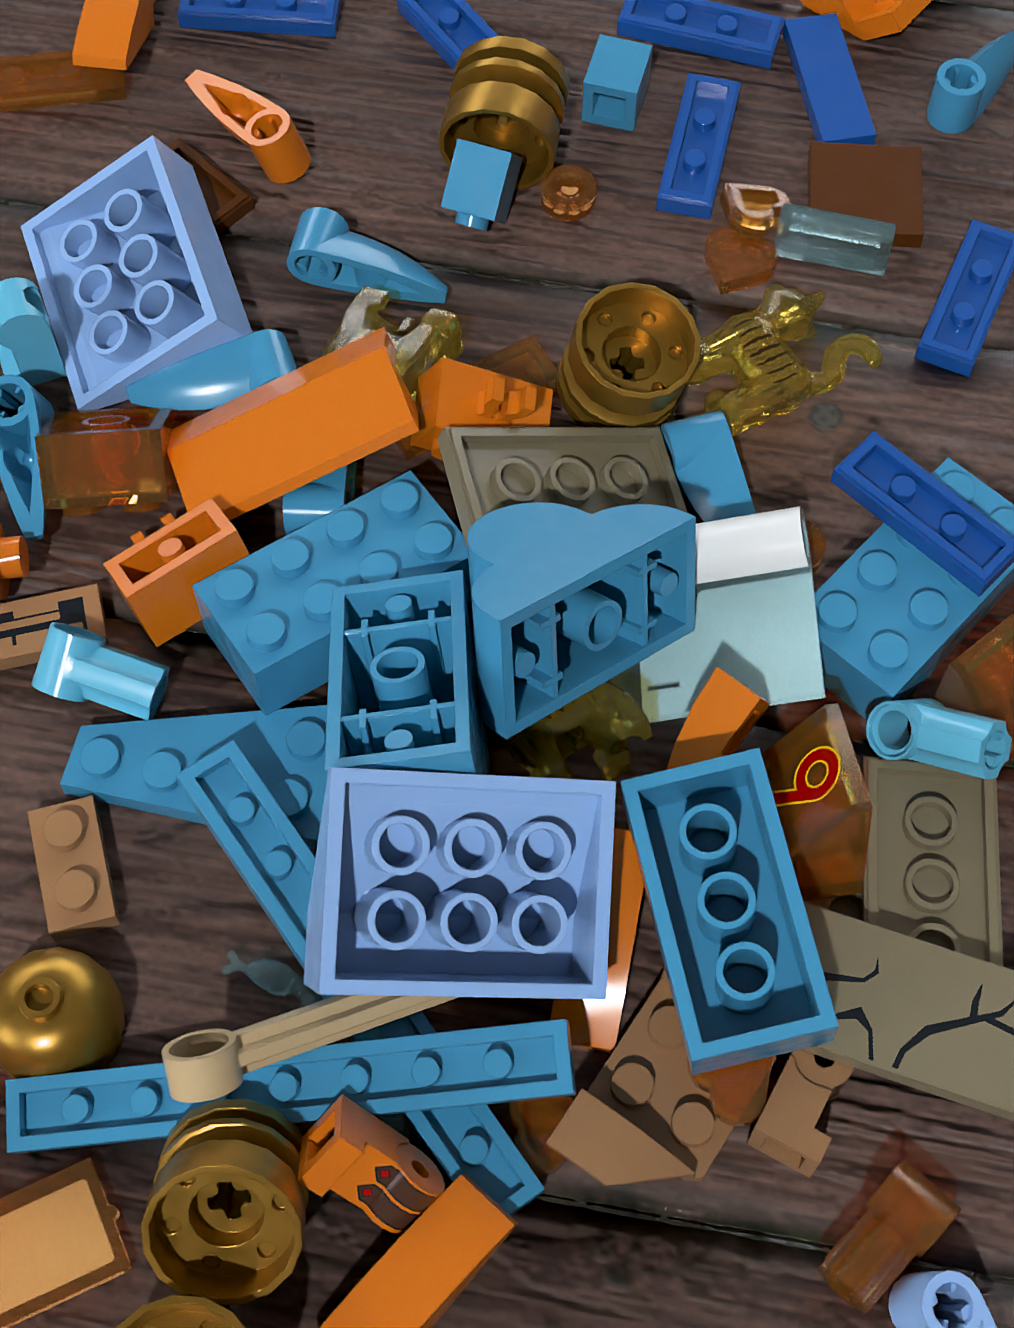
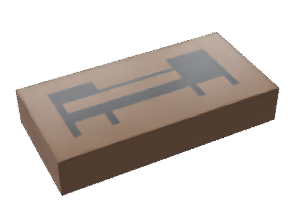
[0,583,110,671]

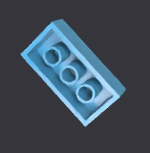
[815,457,1014,720]
[192,470,471,716]
[620,748,839,1075]

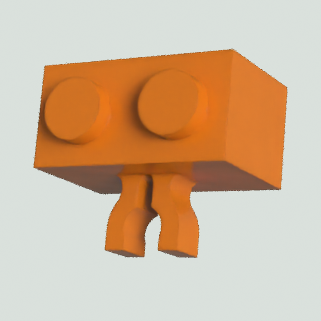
[410,357,553,460]
[103,498,250,647]

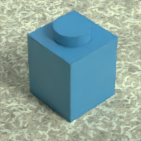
[581,34,653,132]
[440,138,523,231]

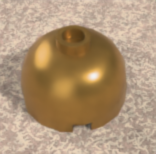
[0,947,127,1079]

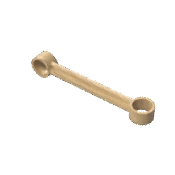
[161,995,458,1103]

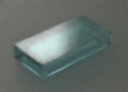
[772,203,897,276]

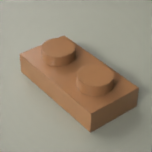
[27,795,120,942]

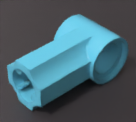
[31,622,170,720]
[866,698,1012,779]

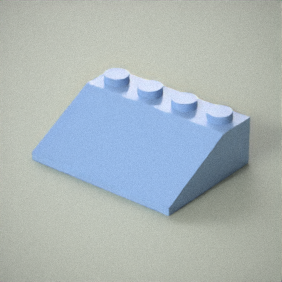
[21,135,253,413]
[304,767,616,999]

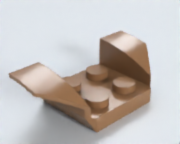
[546,967,776,1186]

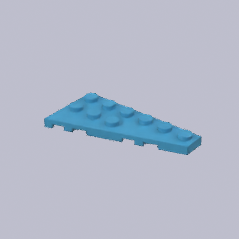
[60,705,327,849]

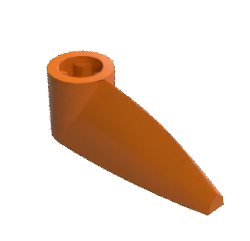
[185,69,311,184]

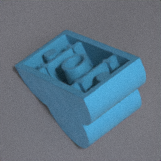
[467,502,696,739]
[324,570,491,778]

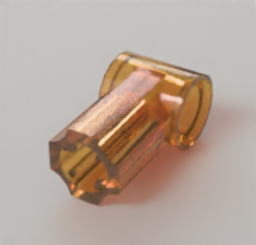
[817,1159,961,1314]

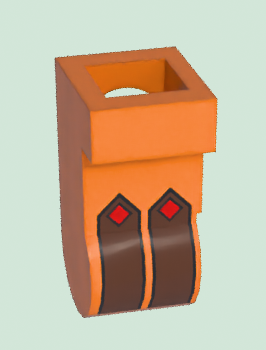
[298,1094,445,1234]

